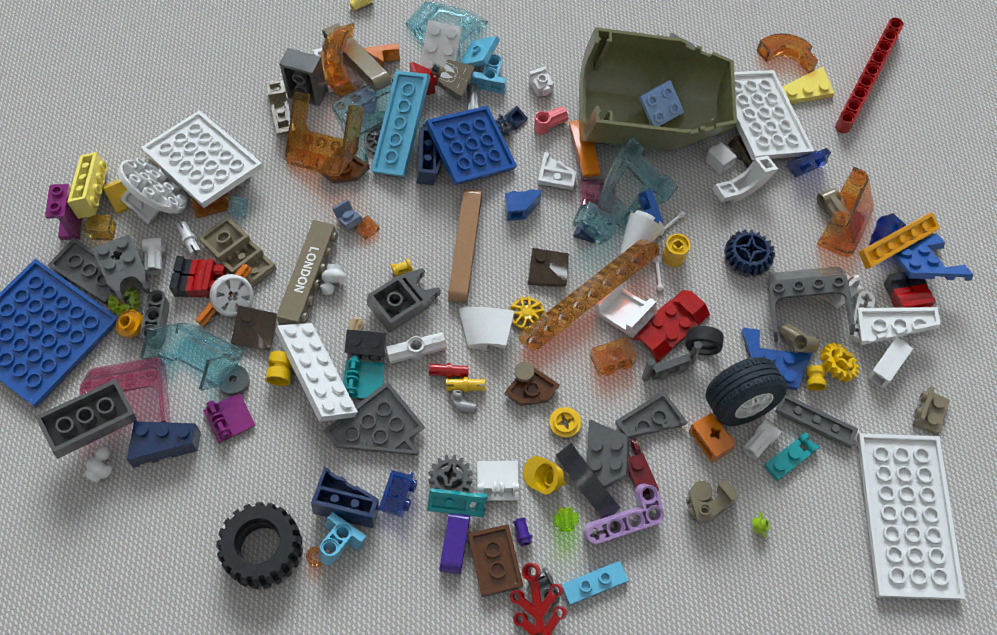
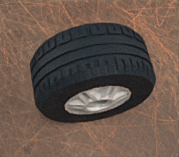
[705,357,787,426]

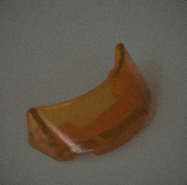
[321,23,360,98]

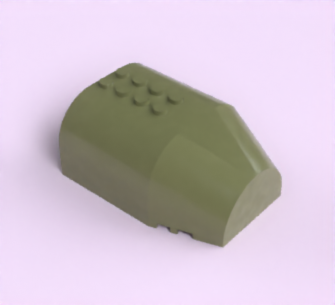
[579,27,737,151]

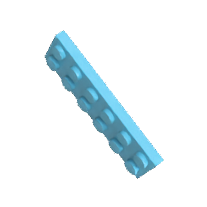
[371,71,430,178]

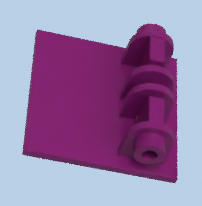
[203,392,256,444]

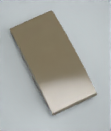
[198,216,277,287]

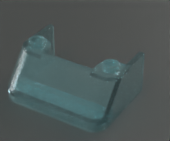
[140,322,243,391]

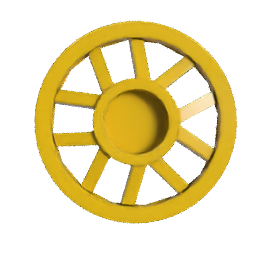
[510,296,545,330]

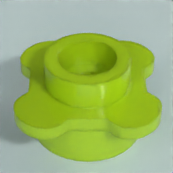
[752,512,770,538]

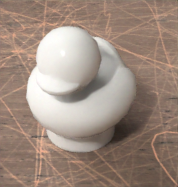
[319,264,346,295]
[84,446,112,483]

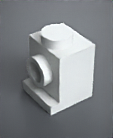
[529,66,554,97]

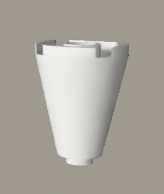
[620,210,664,264]

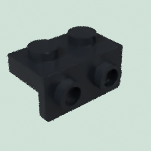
[344,329,387,361]

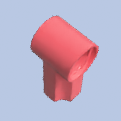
[534,107,569,135]

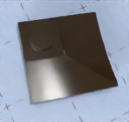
[527,248,569,287]
[230,305,277,351]

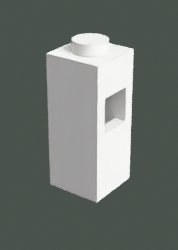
[867,337,913,389]

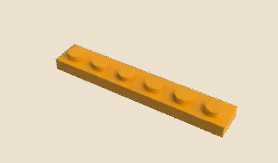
[858,212,940,269]

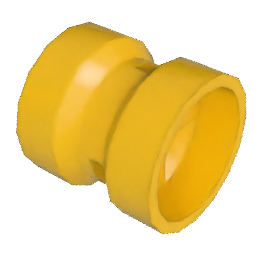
[806,365,827,391]

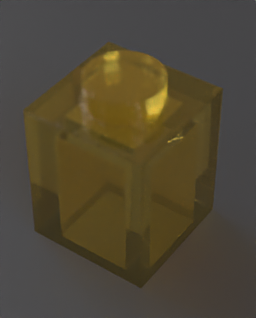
[84,215,116,241]

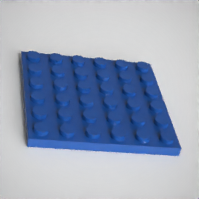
[0,259,118,408]

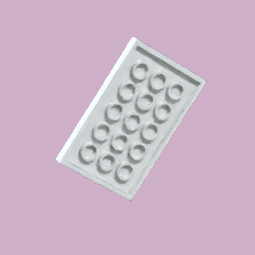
[734,70,814,160]
[141,110,263,208]

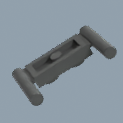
[642,341,702,381]

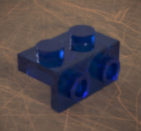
[786,148,831,178]
[869,213,906,246]
[379,470,418,517]

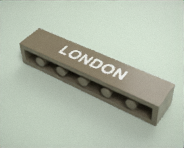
[276,220,338,325]

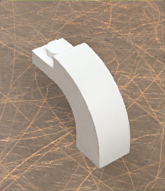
[712,156,778,204]

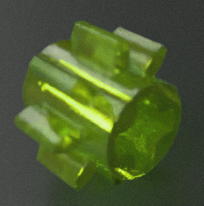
[553,507,579,532]

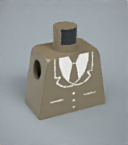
[431,60,475,101]

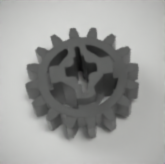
[428,455,473,492]

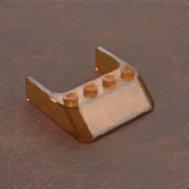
[285,92,364,176]

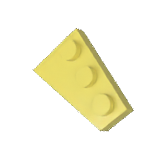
[782,67,834,104]

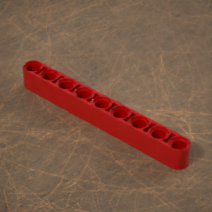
[835,17,904,133]

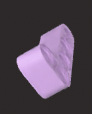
[582,483,664,544]

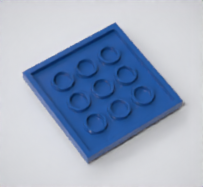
[425,105,517,186]

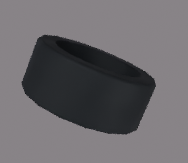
[685,326,724,355]

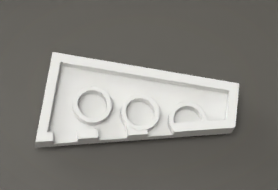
[857,307,941,345]

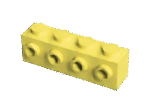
[67,152,108,219]

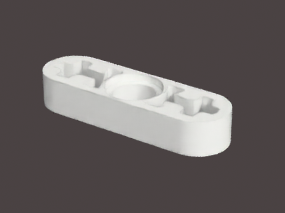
[849,291,875,343]

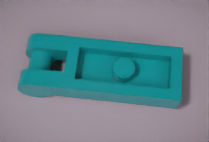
[763,432,820,482]
[427,488,488,517]

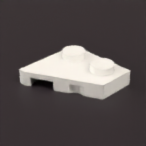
[538,152,577,190]

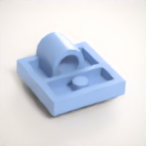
[638,80,684,126]

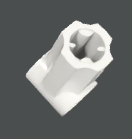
[142,237,165,275]
[743,419,782,460]

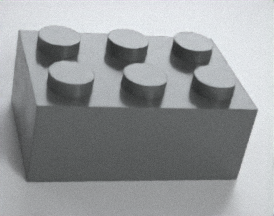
[279,48,327,106]

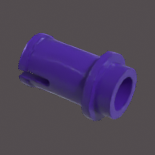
[513,518,533,546]

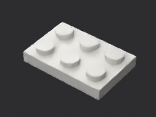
[420,20,463,75]

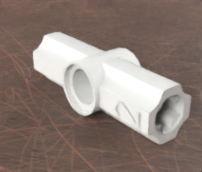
[386,332,447,364]

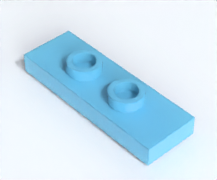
[561,561,629,606]

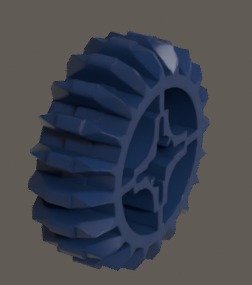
[724,229,775,277]

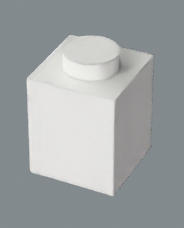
[706,142,736,175]

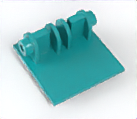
[343,356,385,399]

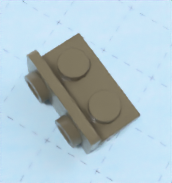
[913,386,950,435]

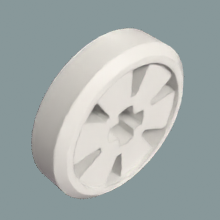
[210,274,254,317]

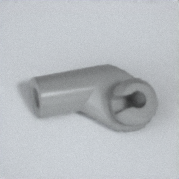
[451,390,476,413]

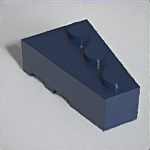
[416,127,443,185]
[127,421,201,468]
[311,466,379,528]

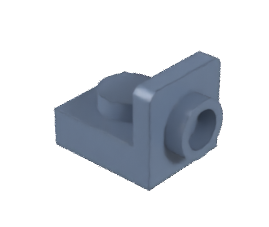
[332,199,363,231]

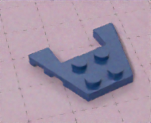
[892,233,973,281]
[741,328,818,391]

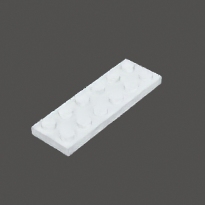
[275,323,358,422]

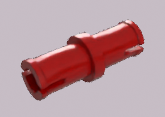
[429,363,469,378]

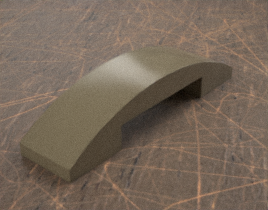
[266,80,294,136]

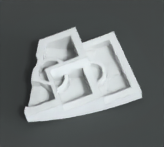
[459,307,514,351]

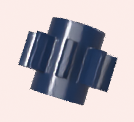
[495,114,515,136]

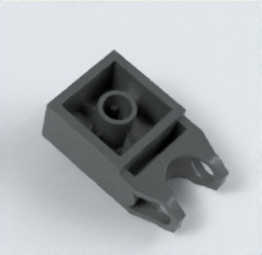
[91,234,151,304]
[367,268,441,333]

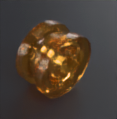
[306,546,324,568]

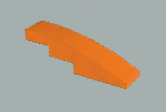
[569,120,601,178]

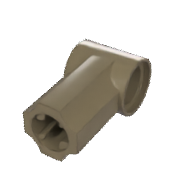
[816,188,851,224]
[779,323,819,353]

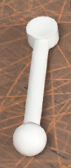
[660,211,685,236]
[653,255,664,291]

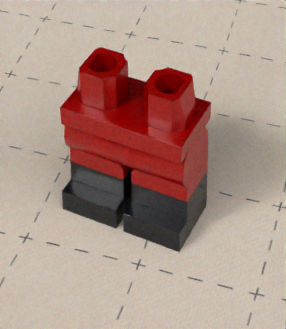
[169,256,227,298]
[884,272,936,308]

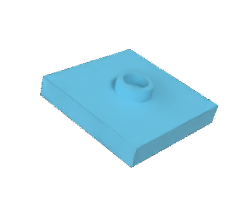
[460,35,500,67]

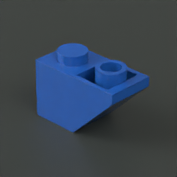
[504,189,541,221]

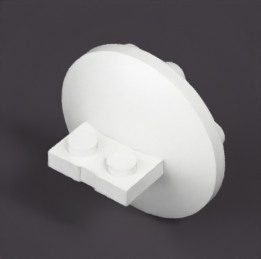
[118,158,188,224]

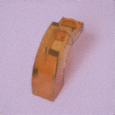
[756,33,818,74]

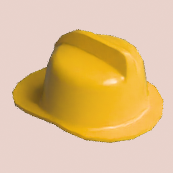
[523,456,567,495]

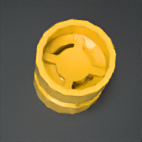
[662,234,691,267]
[265,351,293,386]

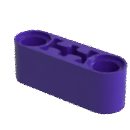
[439,514,470,575]

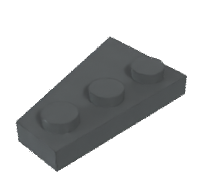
[615,391,688,439]

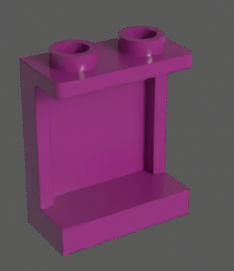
[45,184,82,240]

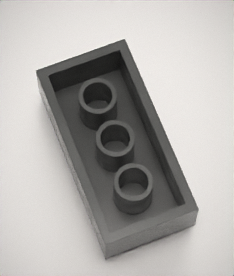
[35,379,137,459]

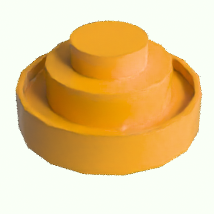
[116,309,143,338]

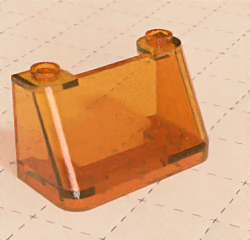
[817,167,874,257]

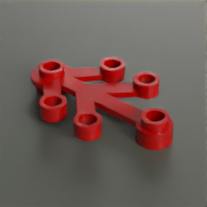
[510,563,568,635]

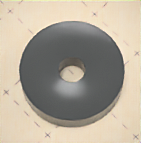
[217,364,250,396]

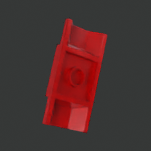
[630,290,710,363]

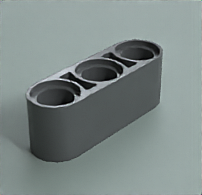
[140,289,170,348]

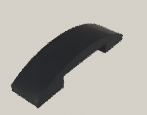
[556,443,621,518]

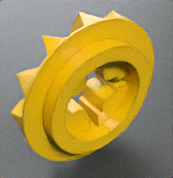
[549,407,581,438]

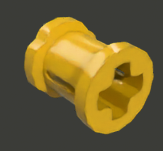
[391,258,413,277]

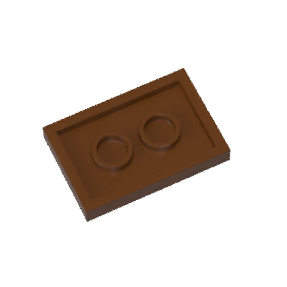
[468,524,524,597]

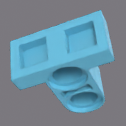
[471,54,506,94]
[318,512,366,565]

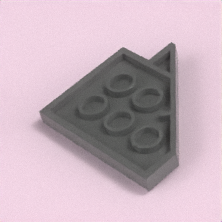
[323,381,425,456]

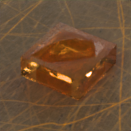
[354,215,380,240]

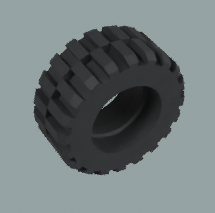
[216,502,303,589]

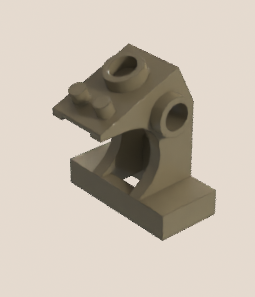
[686,479,739,524]

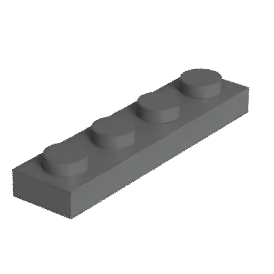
[775,395,858,448]

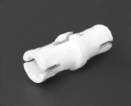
[176,221,202,257]

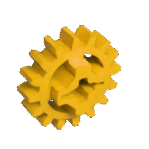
[819,342,860,383]

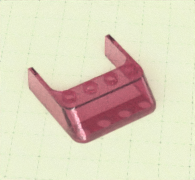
[80,357,171,443]

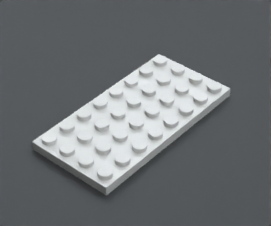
[857,433,965,600]

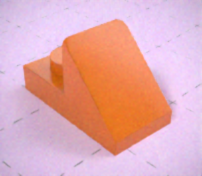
[364,43,400,69]

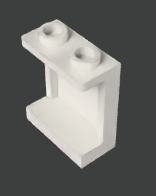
[596,280,657,338]

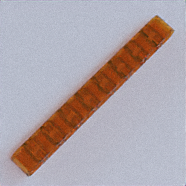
[519,239,659,351]

